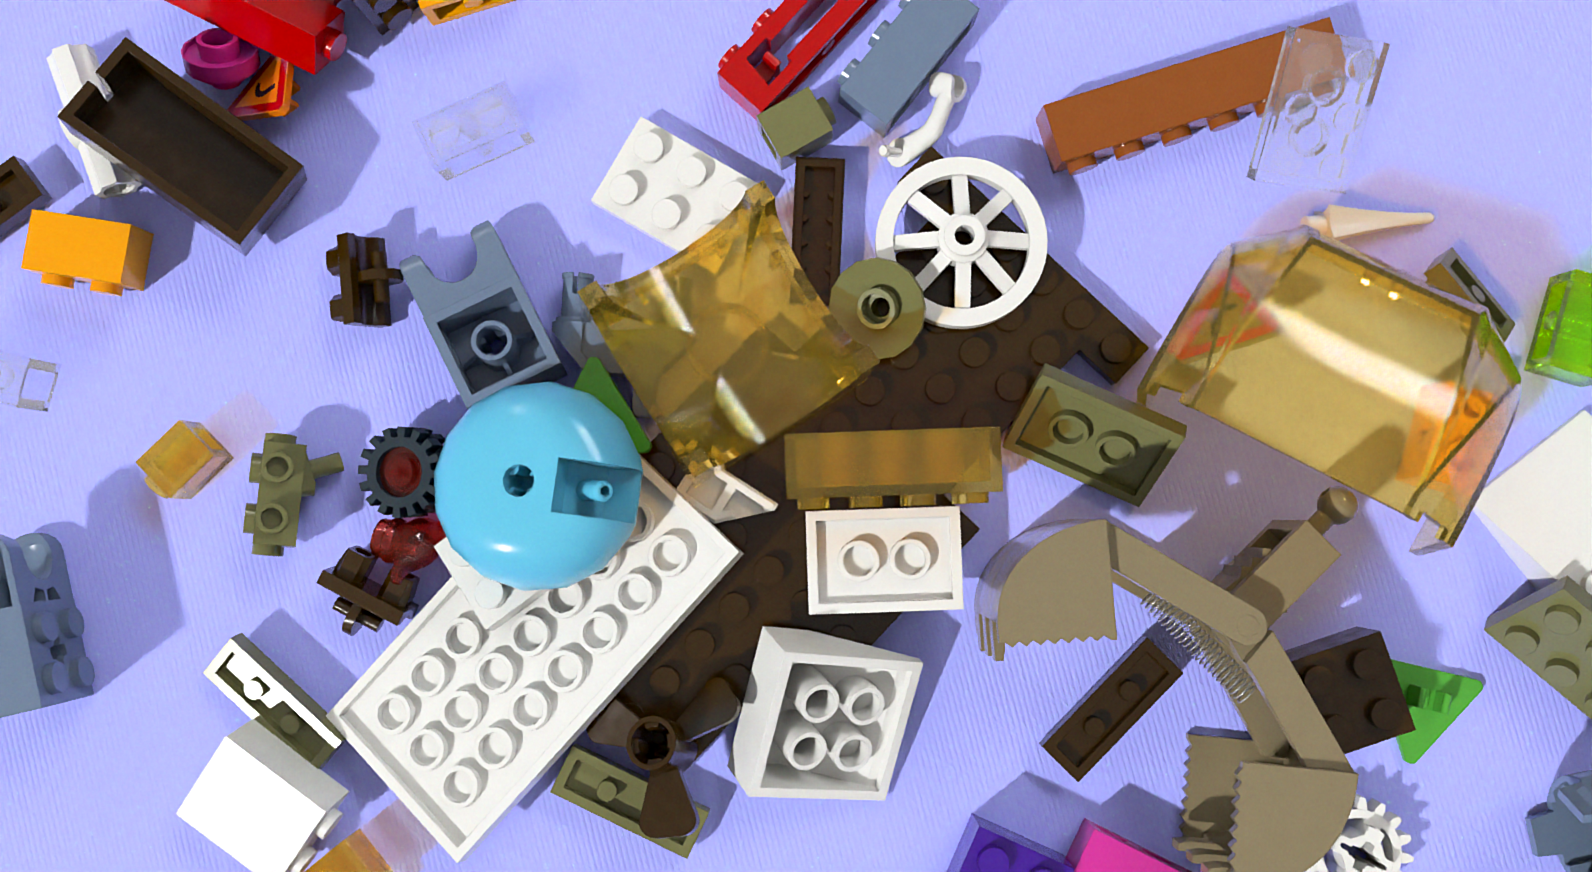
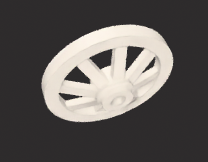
[875,157,1048,329]

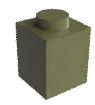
[756,86,837,171]

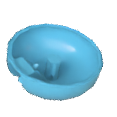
[434,381,643,591]

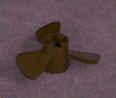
[586,678,741,839]

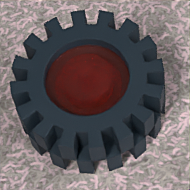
[358,426,446,518]

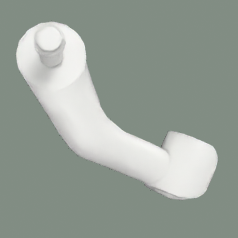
[879,72,967,167]

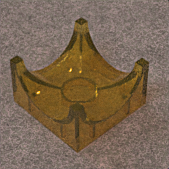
[577,180,880,488]

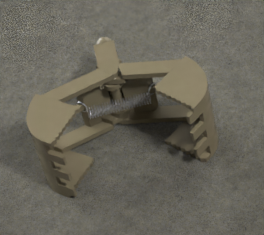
[974,486,1359,872]

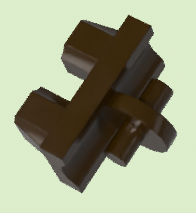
[326,232,404,328]
[316,545,420,636]

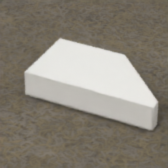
[677,453,778,524]

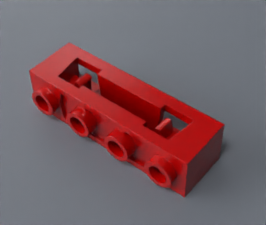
[717,0,879,121]

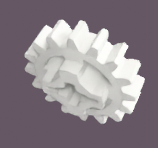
[1305,793,1414,872]

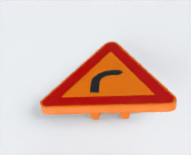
[227,54,301,121]

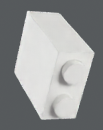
[176,719,349,872]

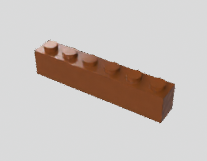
[1035,17,1348,176]

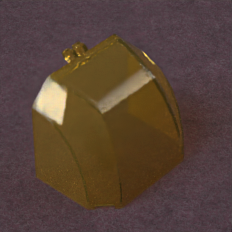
[1136,224,1522,556]

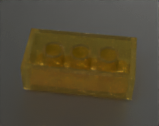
[784,427,1003,510]

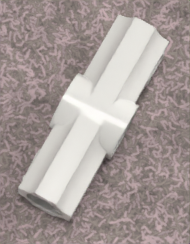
[46,43,143,199]

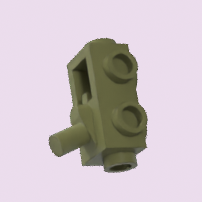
[243,433,344,557]

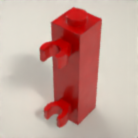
[164,0,347,75]

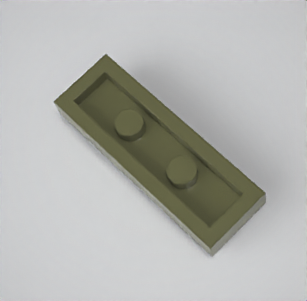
[202,632,346,769]
[550,743,711,859]

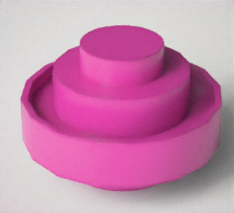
[180,28,261,90]

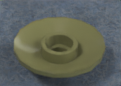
[829,257,926,360]

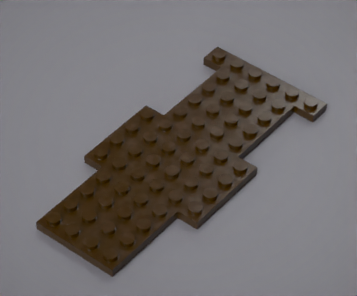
[616,146,1149,773]

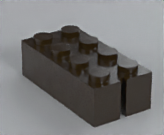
[57,37,307,256]

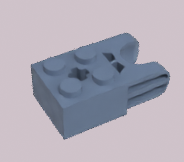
[399,220,568,409]
[0,533,95,718]

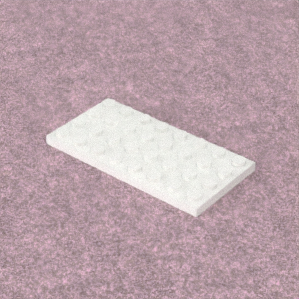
[326,454,744,863]

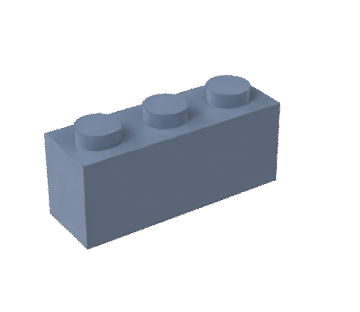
[837,0,980,138]

